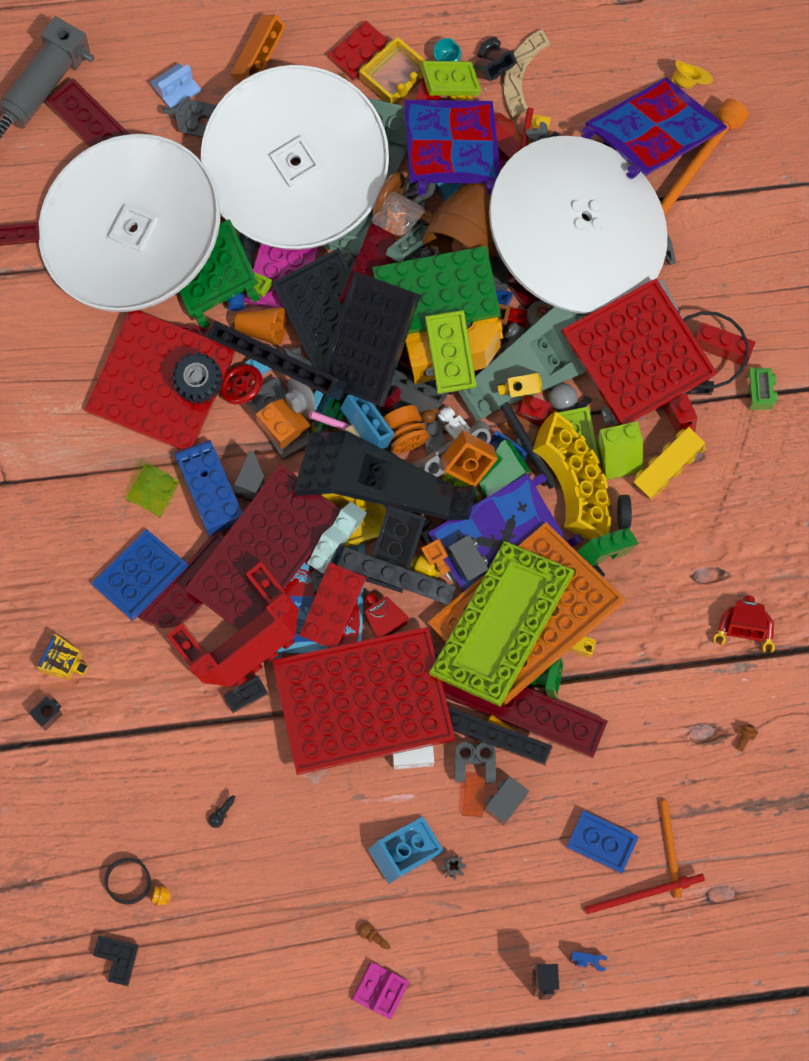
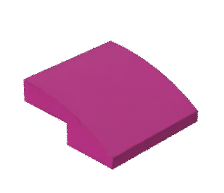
[351,962,409,1020]

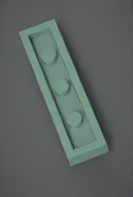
[386,223,428,262]

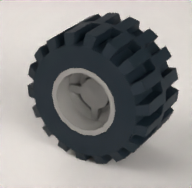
[172,352,223,404]

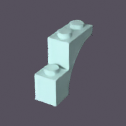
[308,502,367,574]

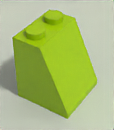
[596,421,643,480]

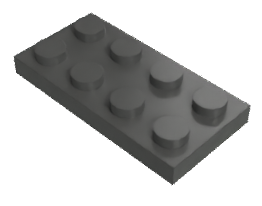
[247,377,310,460]

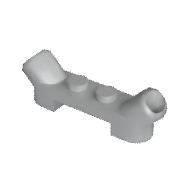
[413,421,491,477]

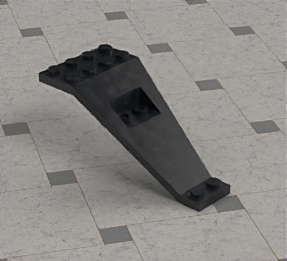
[294,431,476,521]

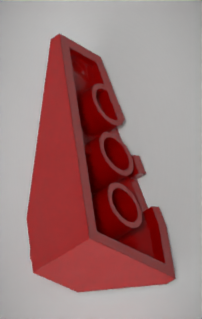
[494,113,522,162]

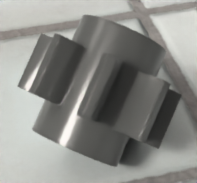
[441,854,466,881]

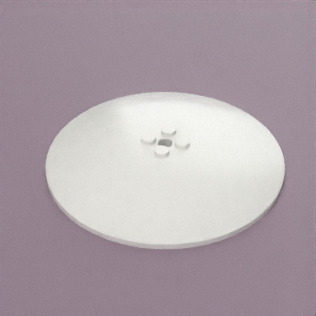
[201,65,389,250]
[39,134,220,312]
[489,136,667,314]

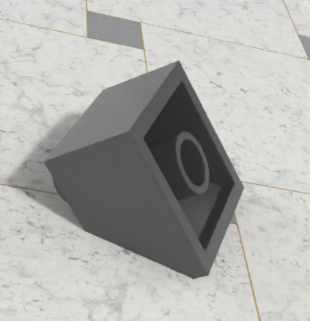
[234,450,265,502]

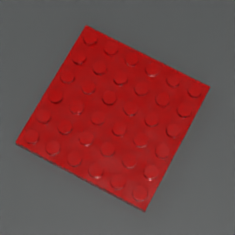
[561,278,718,425]
[84,310,236,450]

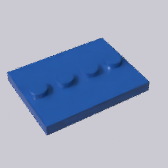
[91,529,188,622]

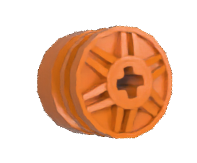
[383,405,430,454]

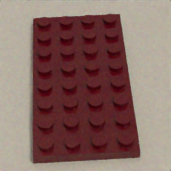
[184,464,341,630]

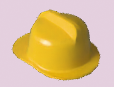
[671,60,713,89]

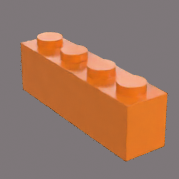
[230,14,287,83]

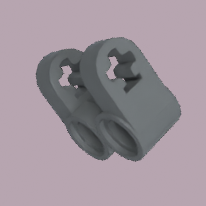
[454,742,496,783]

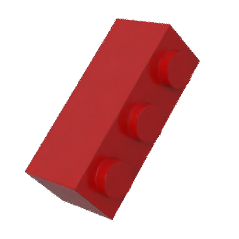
[696,322,756,366]

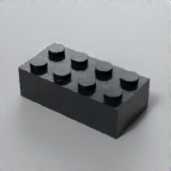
[366,506,426,593]

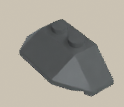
[390,365,448,412]

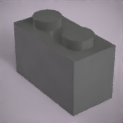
[446,535,488,582]
[485,776,529,826]

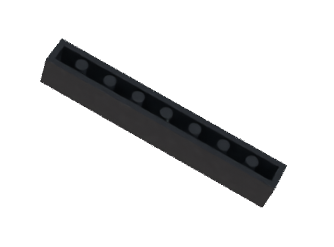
[207,320,347,400]

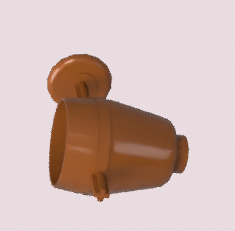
[372,172,501,262]

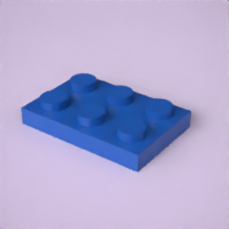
[566,810,639,874]

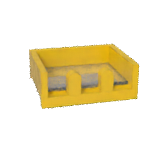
[359,37,426,104]

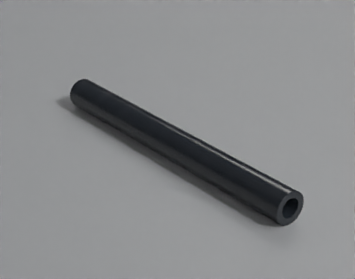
[499,401,558,489]

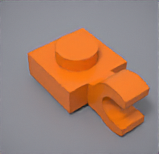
[421,539,451,575]

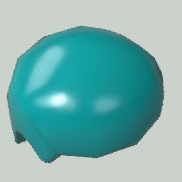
[433,38,462,62]

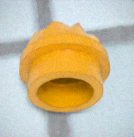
[150,886,171,906]

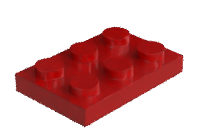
[328,21,390,81]

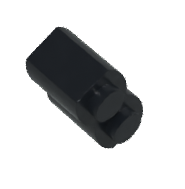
[473,47,517,81]

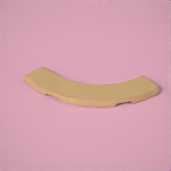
[503,29,551,119]

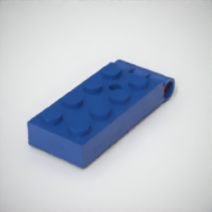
[174,440,242,536]

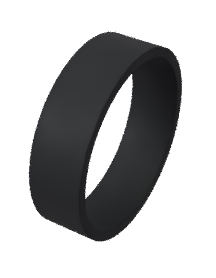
[104,858,151,905]

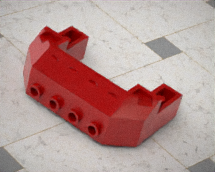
[166,561,299,687]

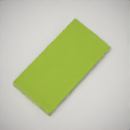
[425,310,477,394]

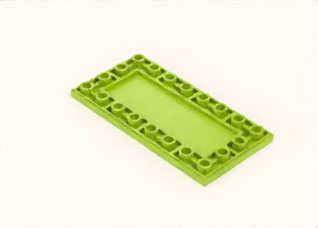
[429,541,575,707]

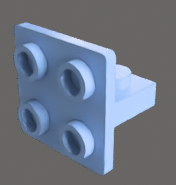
[151,63,201,108]

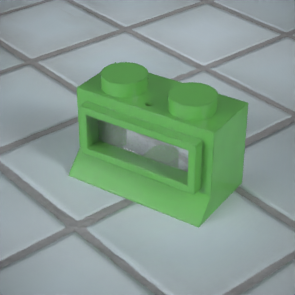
[746,367,778,410]

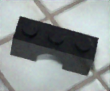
[532,964,559,1000]

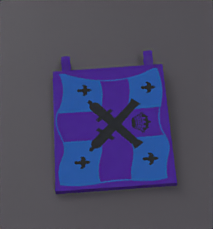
[428,473,582,592]

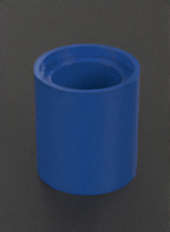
[227,292,245,311]

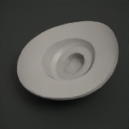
[285,378,315,419]

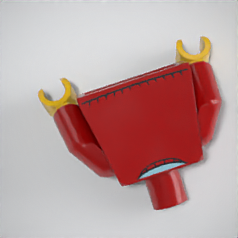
[713,595,775,653]

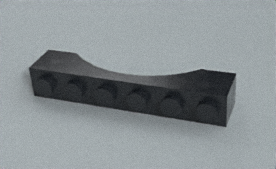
[335,546,456,605]

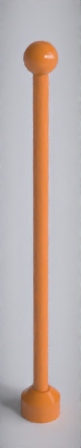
[661,98,750,215]

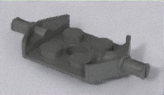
[163,96,217,137]

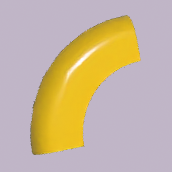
[533,412,611,540]

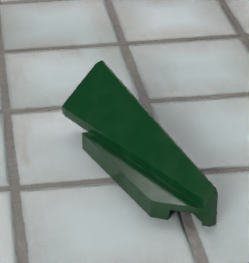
[309,392,350,434]

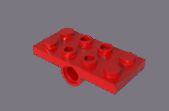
[299,562,367,648]

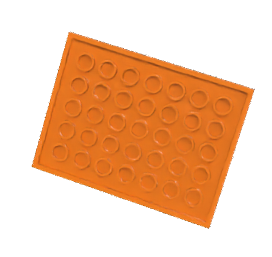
[427,522,625,705]

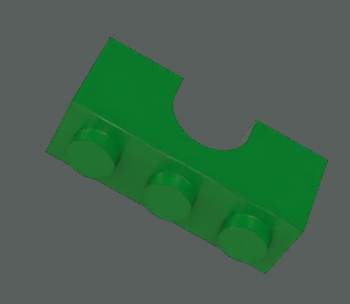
[578,527,639,566]

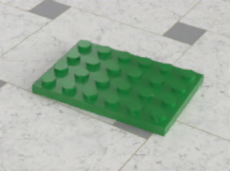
[373,246,501,334]

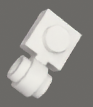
[436,406,470,439]

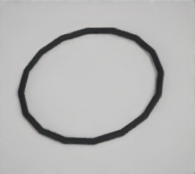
[683,311,749,388]

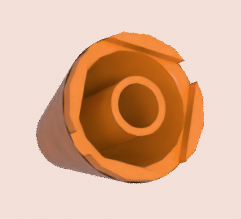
[232,307,287,345]

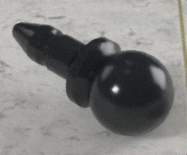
[208,795,236,828]

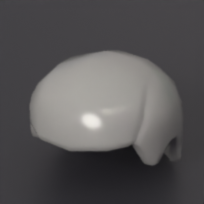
[548,383,578,413]

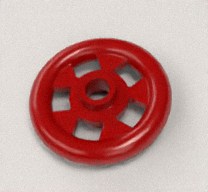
[220,364,263,405]

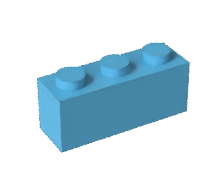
[340,395,395,449]

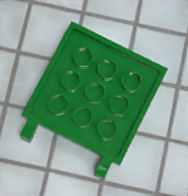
[179,219,260,328]

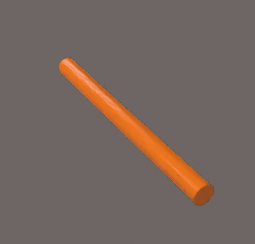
[660,800,682,898]

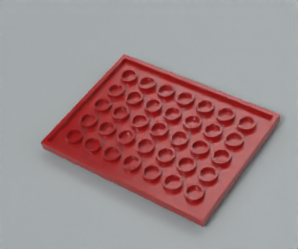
[272,627,455,775]

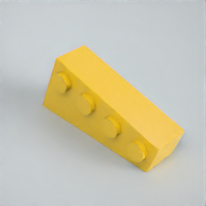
[634,427,706,500]

